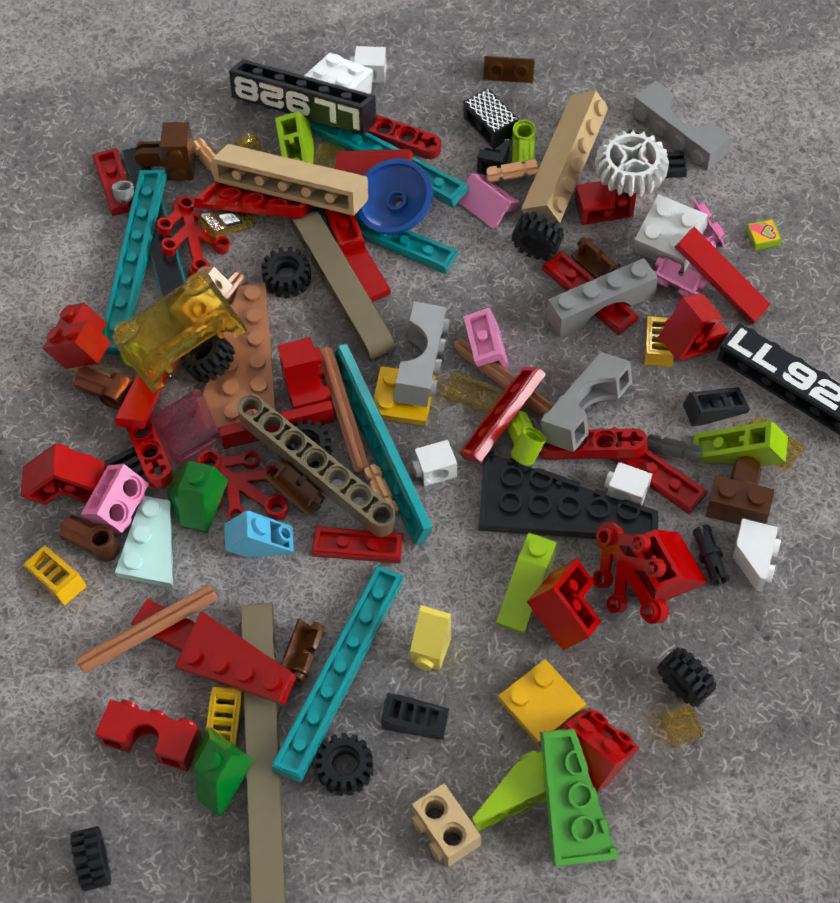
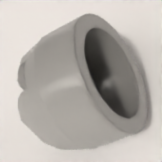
[112,181,134,203]

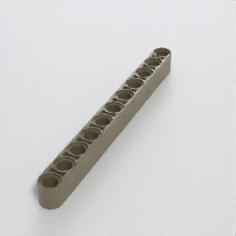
[241,602,287,903]

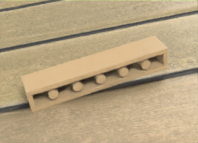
[521,90,608,223]
[212,144,368,216]

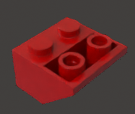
[626,529,707,601]
[561,708,640,793]

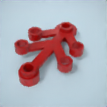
[156,196,230,279]
[196,450,289,521]
[592,522,669,624]

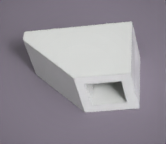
[732,518,781,592]

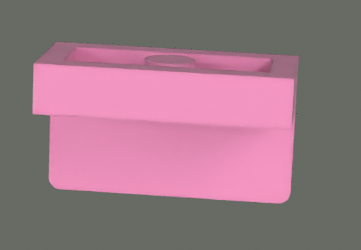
[458,174,522,228]
[463,308,509,369]

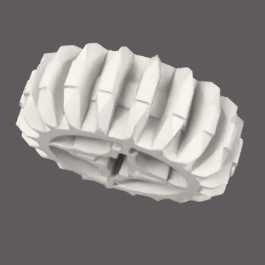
[595,129,669,197]

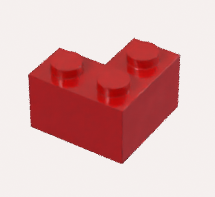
[574,163,637,225]
[658,293,729,361]
[42,302,111,369]
[277,337,332,409]
[20,443,105,505]
[527,558,601,650]

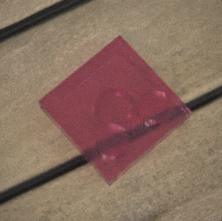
[150,389,221,466]

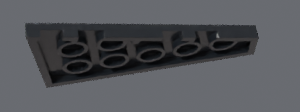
[479,450,658,539]

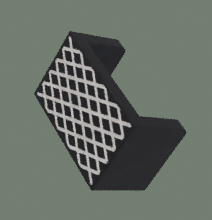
[463,88,519,149]

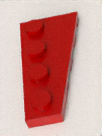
[194,181,313,218]
[175,611,297,705]

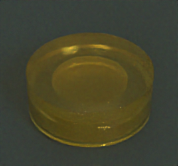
[234,134,262,151]

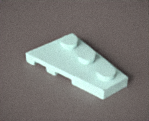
[115,496,173,588]

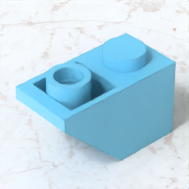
[224,510,294,557]

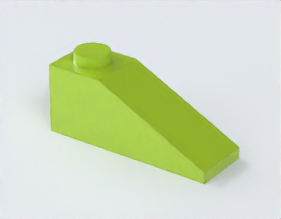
[275,111,314,164]
[693,421,788,466]
[496,533,557,634]
[472,751,546,832]

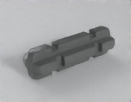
[647,434,703,462]

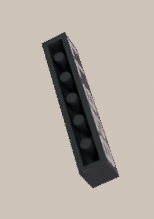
[229,59,376,135]
[717,323,840,435]

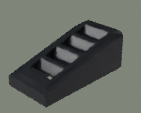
[683,387,750,427]
[381,693,449,740]

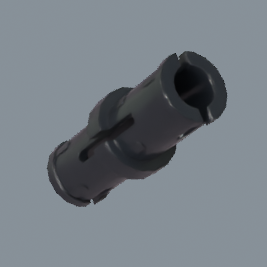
[692,525,729,586]

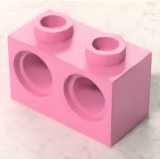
[81,464,149,533]

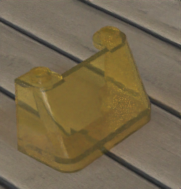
[113,272,247,393]

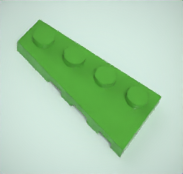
[540,729,619,866]

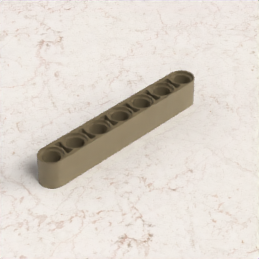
[291,210,395,361]
[237,394,395,537]

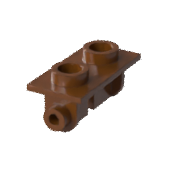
[483,56,535,83]
[571,237,621,278]
[264,459,326,516]
[281,619,325,688]

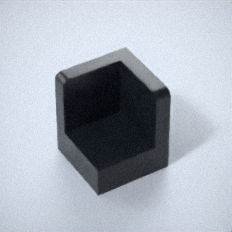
[477,139,510,175]

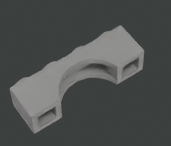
[632,81,732,170]
[547,258,658,337]
[393,301,450,407]
[541,352,632,452]

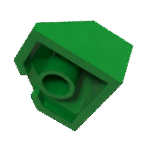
[166,461,228,533]
[192,728,254,817]

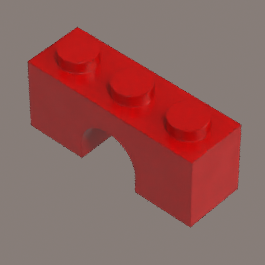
[95,699,202,772]

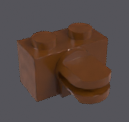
[135,122,196,181]
[705,456,774,525]

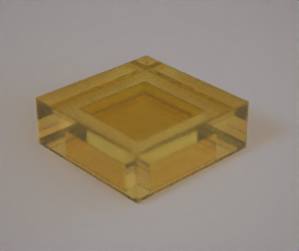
[661,705,703,747]

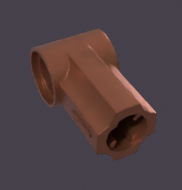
[73,366,133,410]
[59,514,120,562]

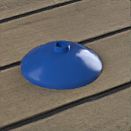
[357,159,433,235]

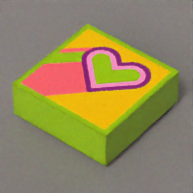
[746,219,782,250]

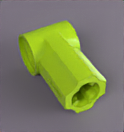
[511,120,536,175]
[507,411,546,466]

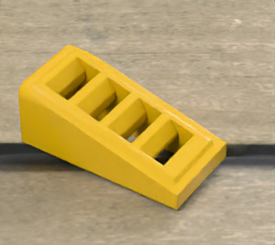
[644,316,674,367]
[23,545,86,605]
[206,687,244,747]

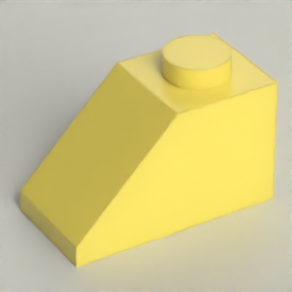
[410,605,451,671]

